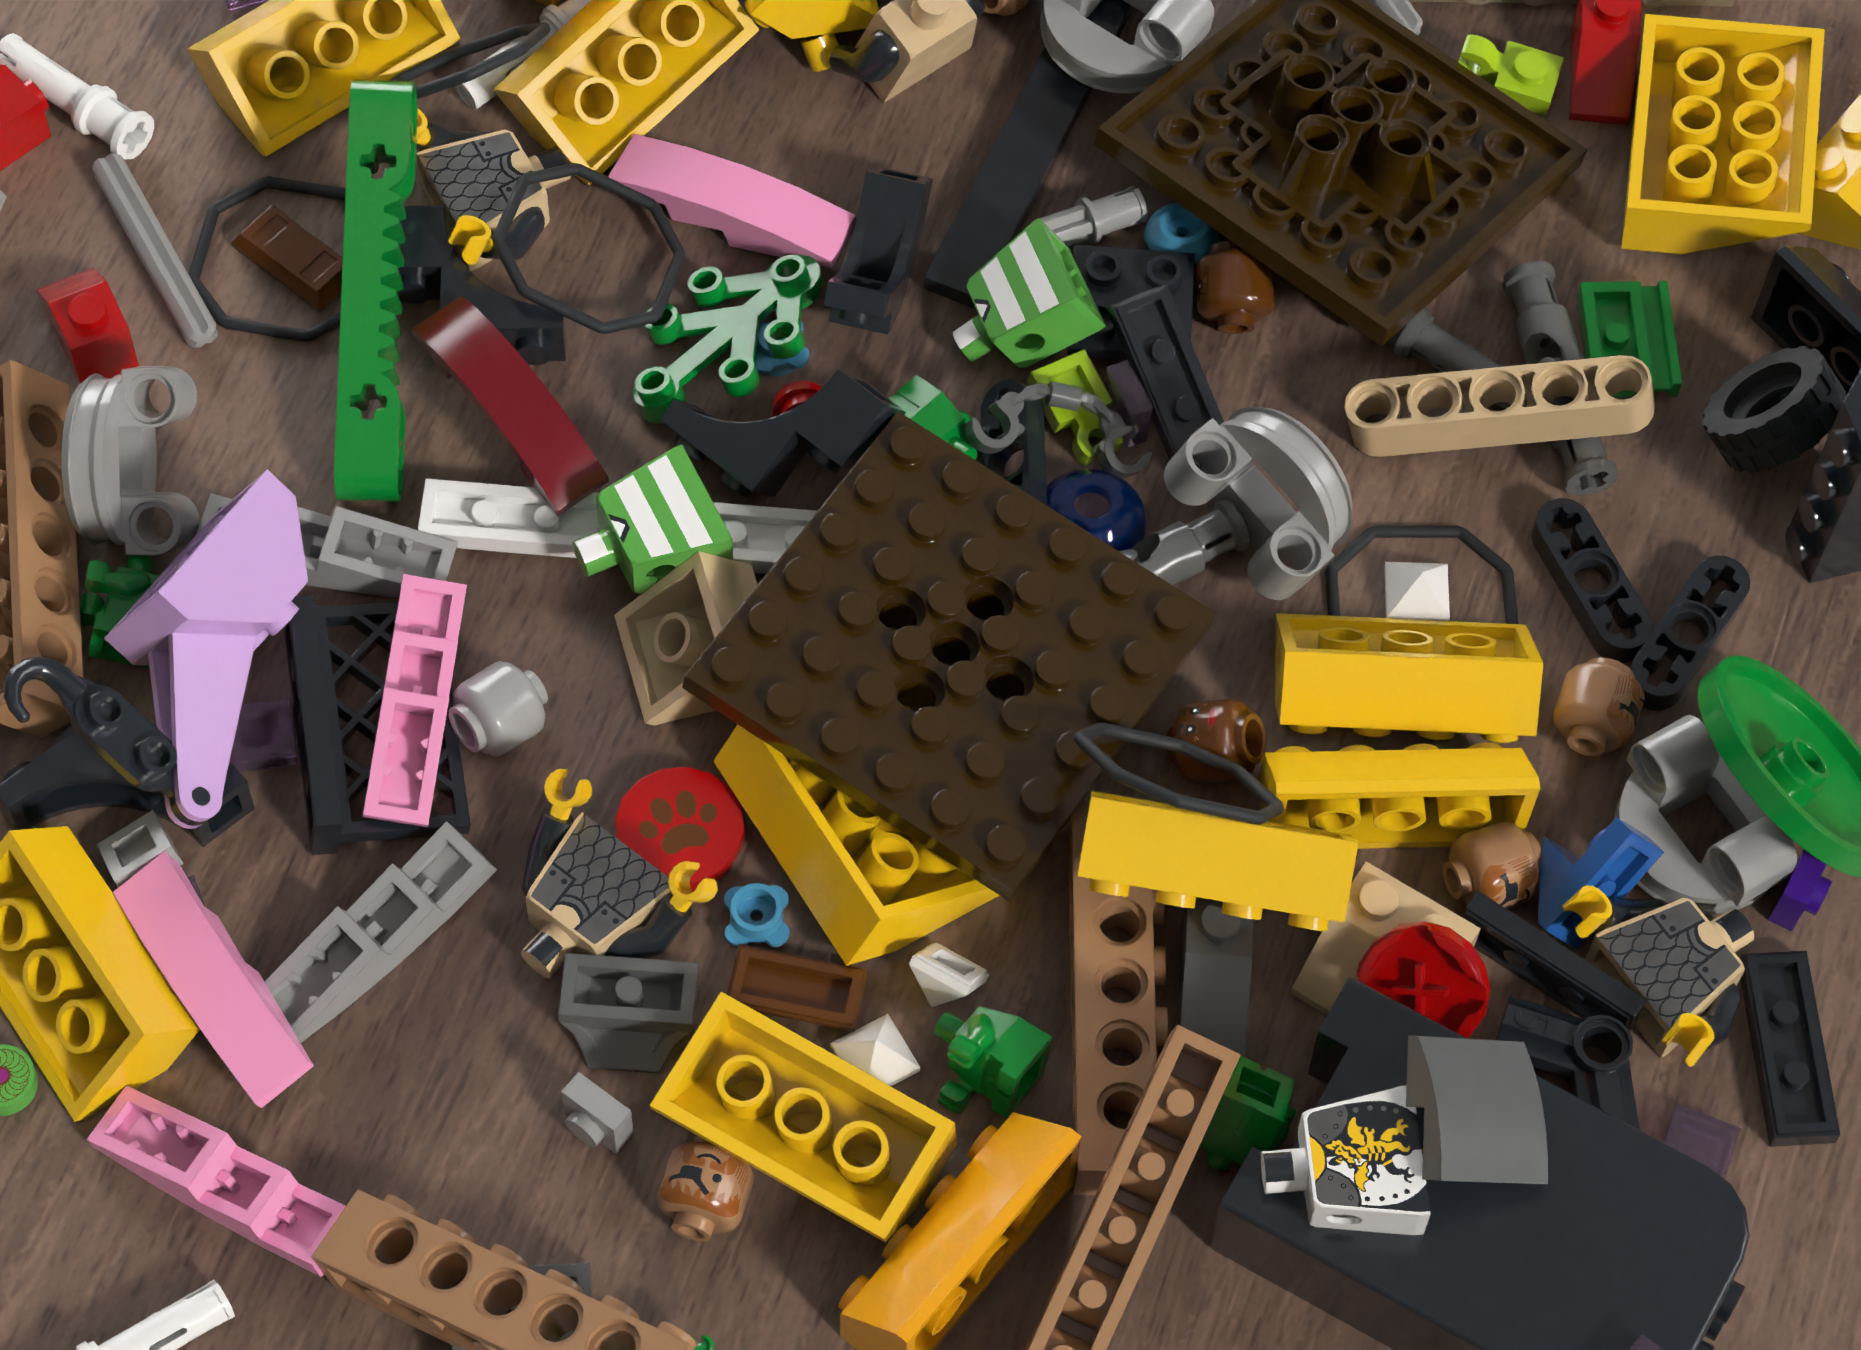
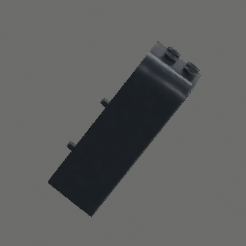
[1211,976,1750,1350]

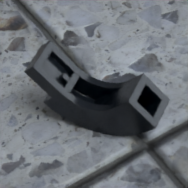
[823,166,933,335]

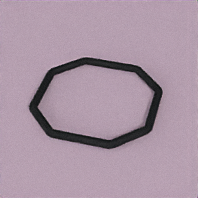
[388,22,550,99]
[492,163,685,334]
[188,176,346,342]
[1325,525,1518,624]
[1074,723,1284,824]

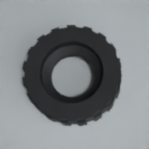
[1702,346,1846,473]

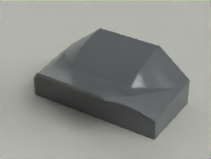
[558,953,699,1073]

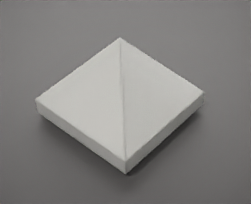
[1384,562,1450,621]
[909,942,990,1007]
[830,1014,921,1086]

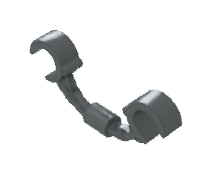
[965,381,1152,479]

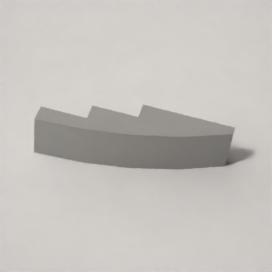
[196,493,458,598]
[265,821,497,1043]

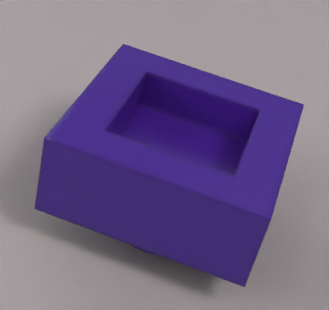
[1768,849,1832,931]

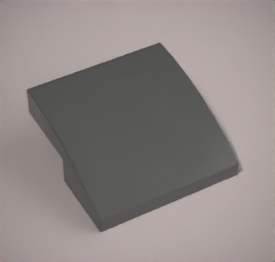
[1406,1036,1548,1184]

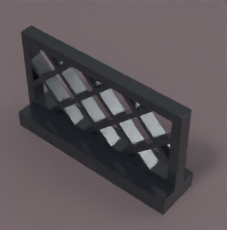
[283,596,471,855]

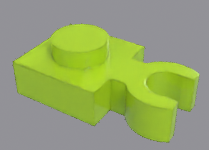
[1027,349,1123,466]

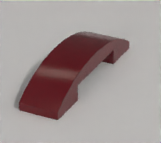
[411,296,609,516]

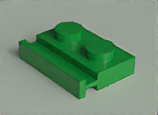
[1577,281,1682,398]

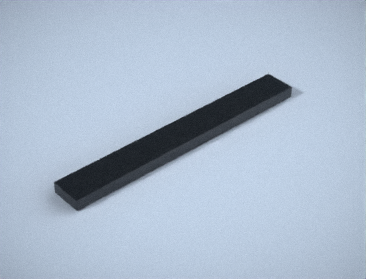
[924,0,1135,309]

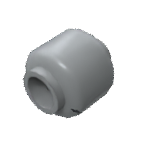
[448,661,548,757]

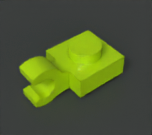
[1458,34,1564,116]

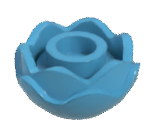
[1143,202,1219,269]

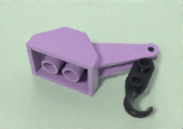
[4,469,308,829]

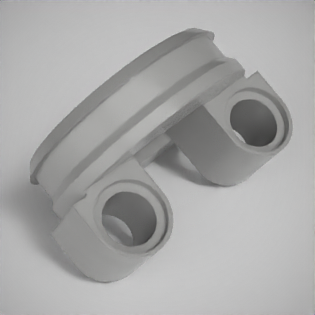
[1040,0,1214,93]
[61,366,200,555]
[1164,406,1353,600]
[1614,715,1797,915]

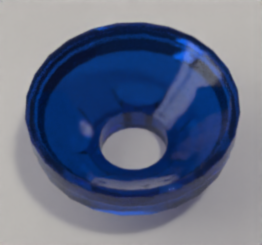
[1047,468,1146,551]

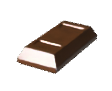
[231,205,343,312]
[727,944,868,1032]

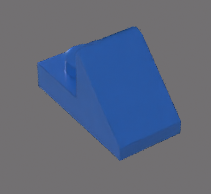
[1538,817,1664,949]

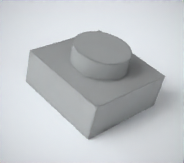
[96,810,183,887]
[561,1072,634,1155]

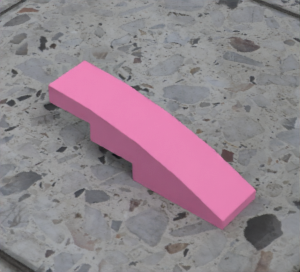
[608,134,857,268]
[363,574,467,827]
[113,851,314,1108]
[86,1086,346,1277]

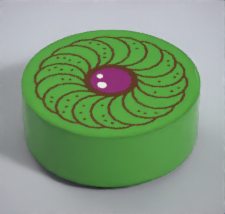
[0,1044,38,1116]

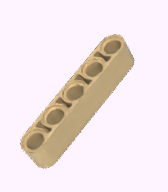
[1344,355,1655,457]

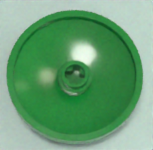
[1698,655,1861,878]

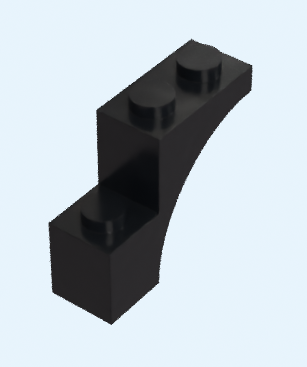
[397,205,566,365]
[660,369,906,498]
[0,726,255,847]

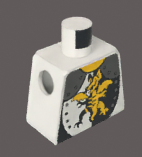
[1261,1085,1431,1235]

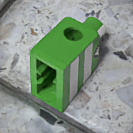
[953,218,1106,368]
[572,445,733,594]

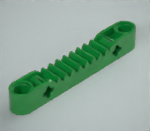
[334,80,418,501]

